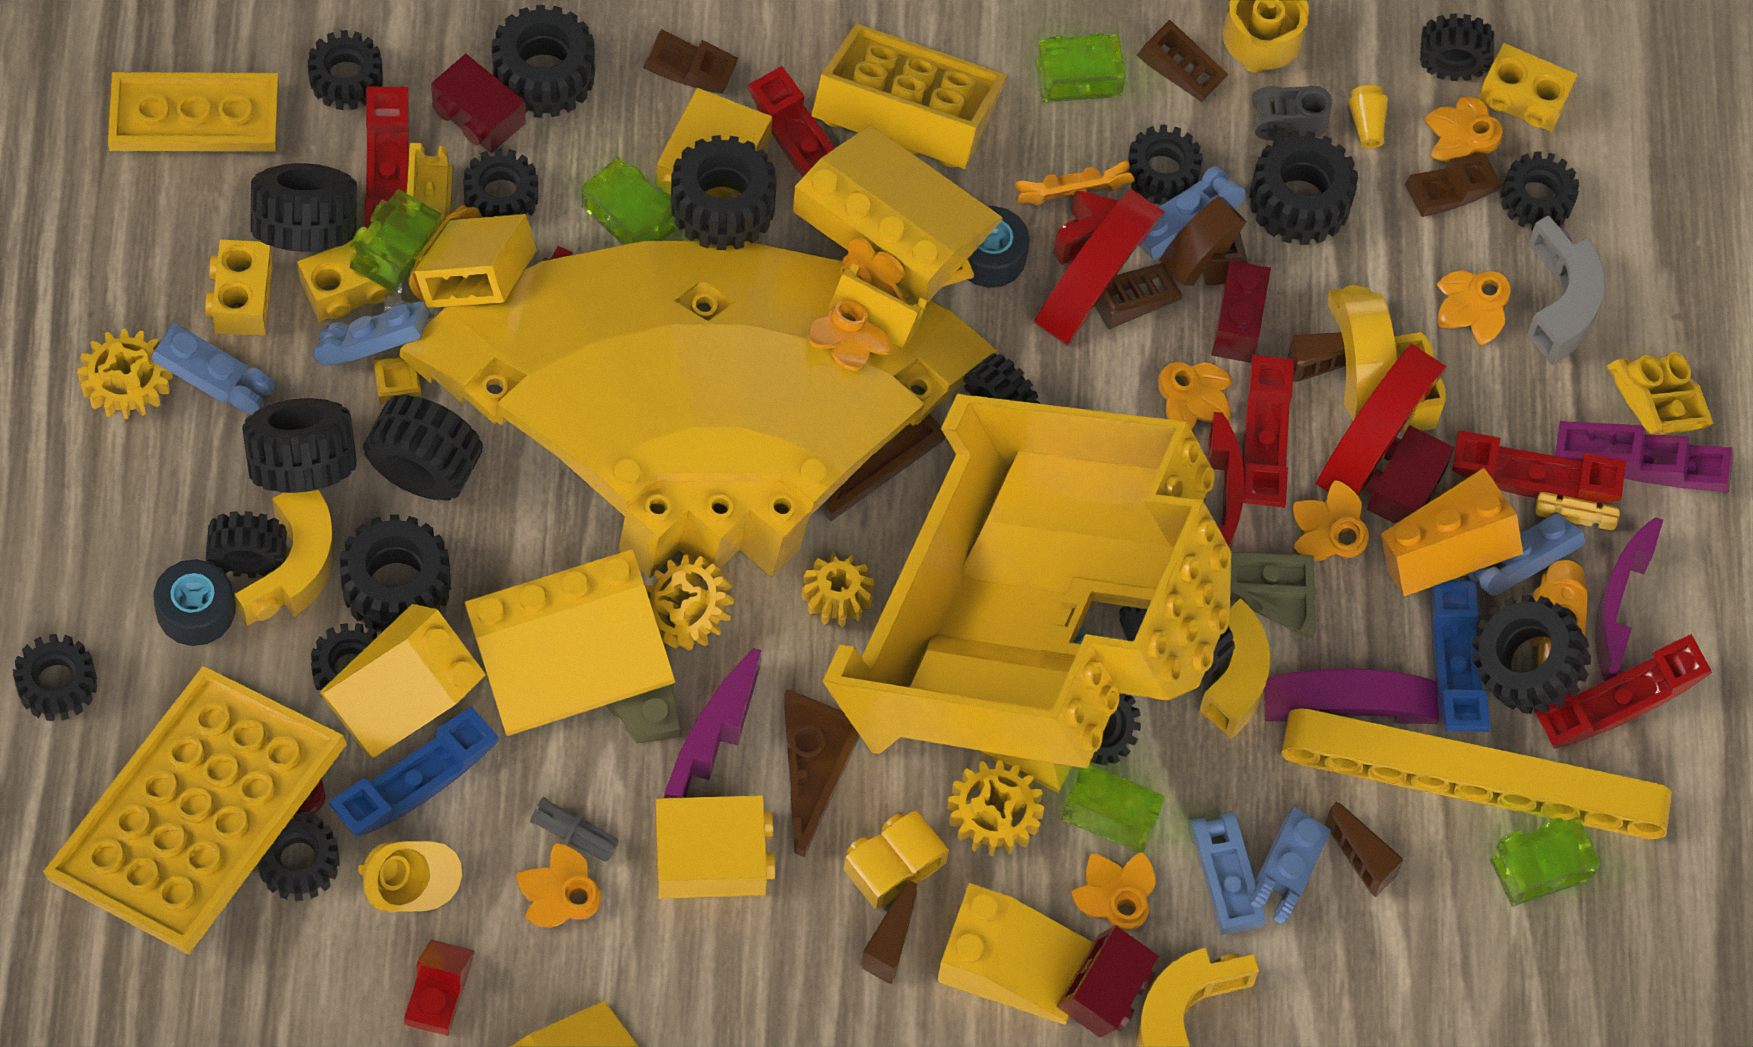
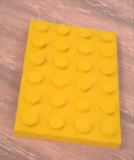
[43,666,347,955]

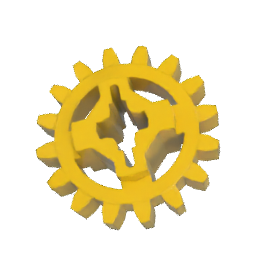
[77,328,173,419]
[645,555,735,651]
[947,760,1045,856]

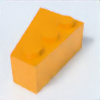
[1381,468,1523,597]

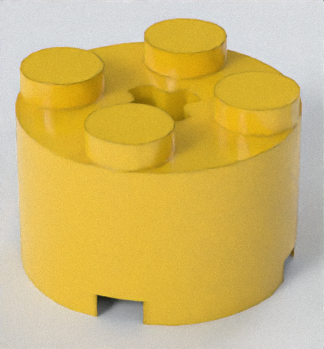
[1223,0,1309,73]

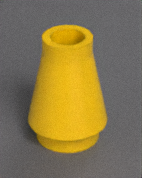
[1348,85,1388,148]

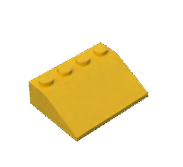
[811,23,1008,169]
[793,125,1002,302]
[465,549,675,736]

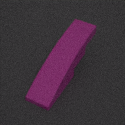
[1555,421,1734,492]
[664,648,761,798]

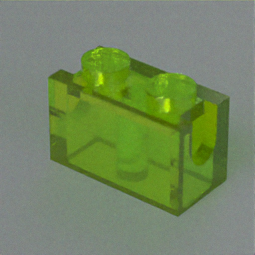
[1035,33,1126,103]
[582,157,675,245]
[349,189,442,293]
[1062,765,1165,853]
[1490,817,1601,907]

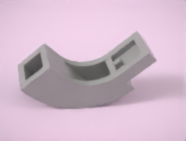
[1527,215,1605,365]

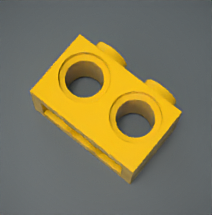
[1479,42,1578,132]
[297,232,397,322]
[205,239,273,336]

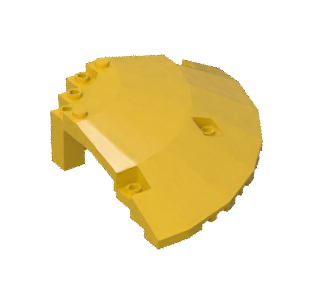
[400,241,998,578]

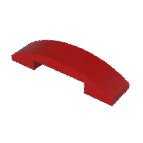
[748,66,835,177]
[364,87,409,240]
[1033,188,1164,347]
[1315,343,1447,497]
[1243,355,1294,508]
[1208,412,1245,550]
[1452,430,1627,503]
[1534,634,1712,749]

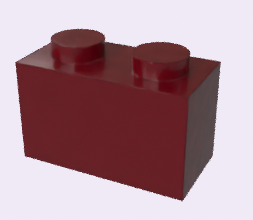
[431,53,526,154]
[1211,260,1271,363]
[1366,425,1455,524]
[1056,925,1159,1038]

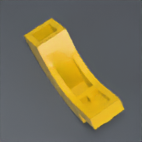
[1328,285,1397,421]
[235,490,335,626]
[1199,598,1270,739]
[1136,947,1259,1047]

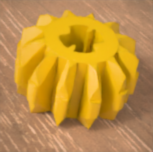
[801,552,875,628]

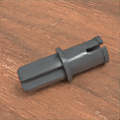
[530,797,618,861]

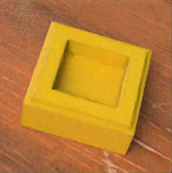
[374,357,422,404]

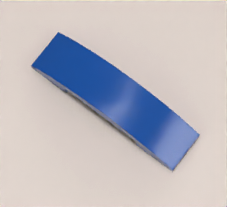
[1431,580,1490,732]
[329,706,499,837]

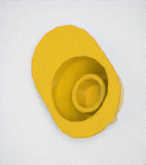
[358,841,462,912]

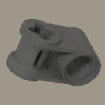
[1252,85,1332,140]

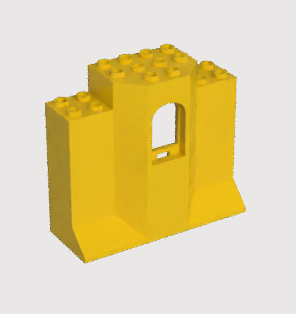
[822,394,1231,769]

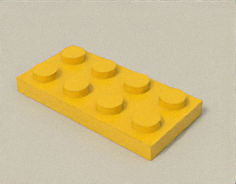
[108,72,279,152]

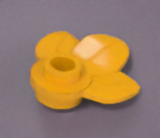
[1425,96,1503,162]
[839,237,906,303]
[1437,270,1511,346]
[808,300,891,371]
[1158,362,1233,430]
[1293,480,1369,561]
[516,843,602,928]
[1071,852,1156,930]

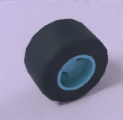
[968,206,1030,288]
[153,559,235,646]

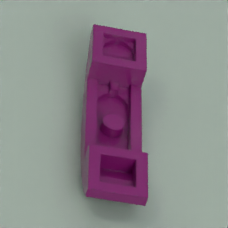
[1595,517,1663,681]
[1263,669,1439,724]

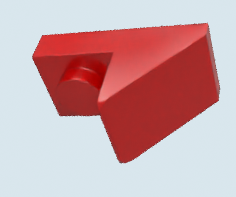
[1053,190,1119,265]
[404,940,475,1036]

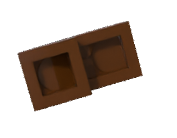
[643,29,739,94]
[1405,153,1502,217]
[1159,196,1247,286]

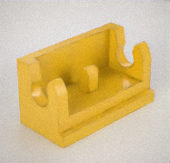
[406,143,453,238]
[828,262,928,348]

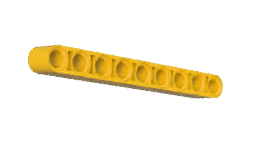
[1281,709,1672,839]

